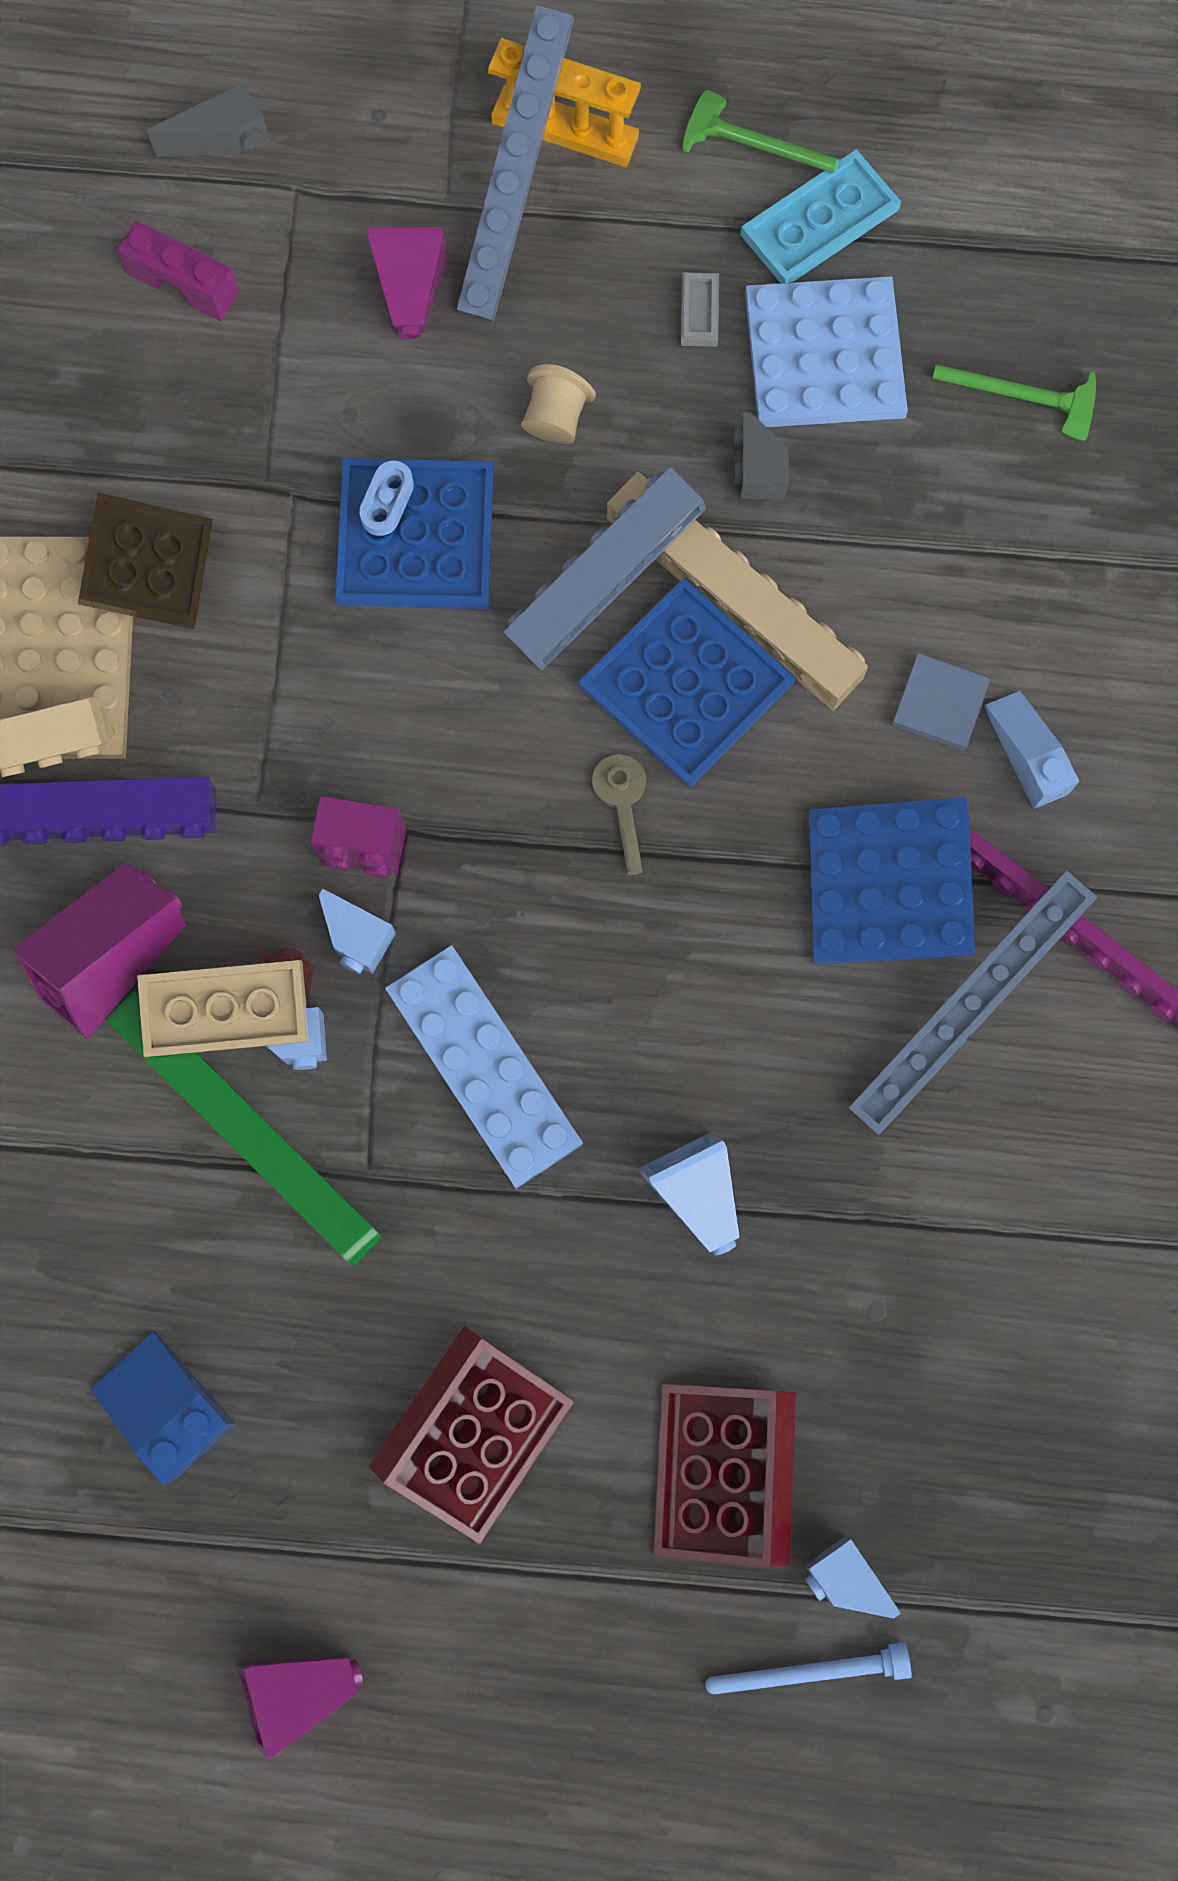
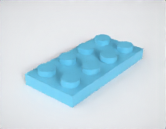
[740,149,901,284]

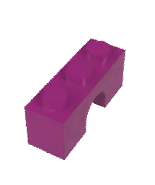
[117,220,239,321]

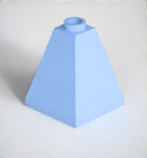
[638,1133,739,1256]

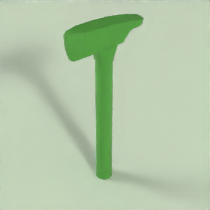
[683,90,839,173]
[932,364,1096,441]

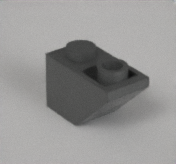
[733,412,789,500]

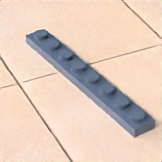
[457,5,574,322]
[848,871,1097,1135]

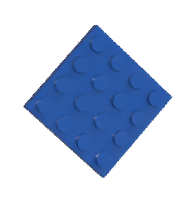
[335,458,494,609]
[578,578,796,789]
[809,797,976,965]

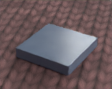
[892,653,991,751]

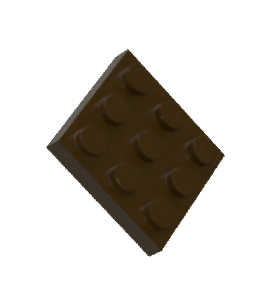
[78,492,213,629]

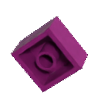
[311,796,406,878]

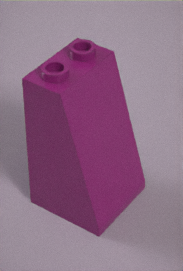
[12,862,186,1039]

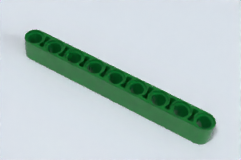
[105,989,383,1266]

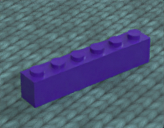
[0,777,216,846]

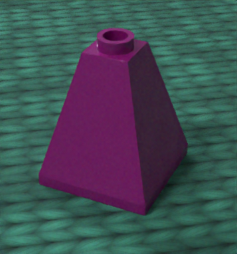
[367,227,448,339]
[236,1656,363,1759]

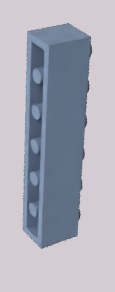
[504,467,706,671]

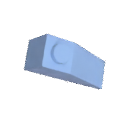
[984,691,1079,809]

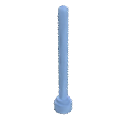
[705,1642,911,1694]

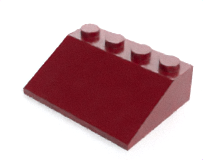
[369,1326,574,1544]
[654,1384,796,1568]

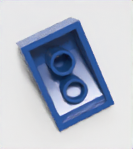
[91,1331,236,1485]

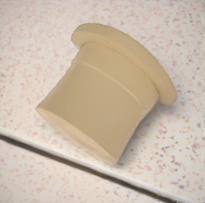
[521,364,596,444]

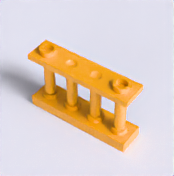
[488,38,641,168]

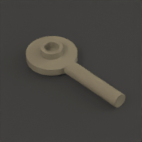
[592,754,646,875]

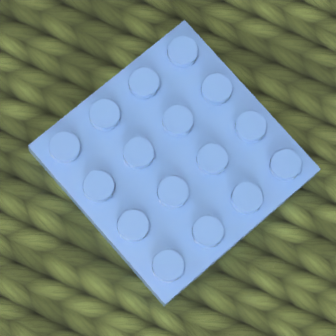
[745,276,908,427]

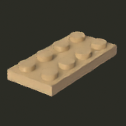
[137,960,309,1057]

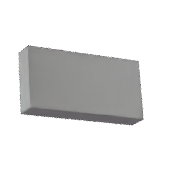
[681,272,719,347]

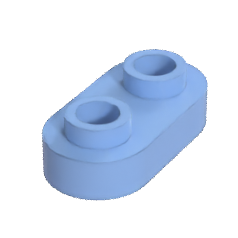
[360,461,414,536]

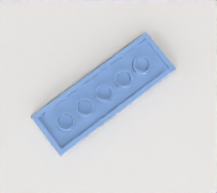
[385,945,583,1189]

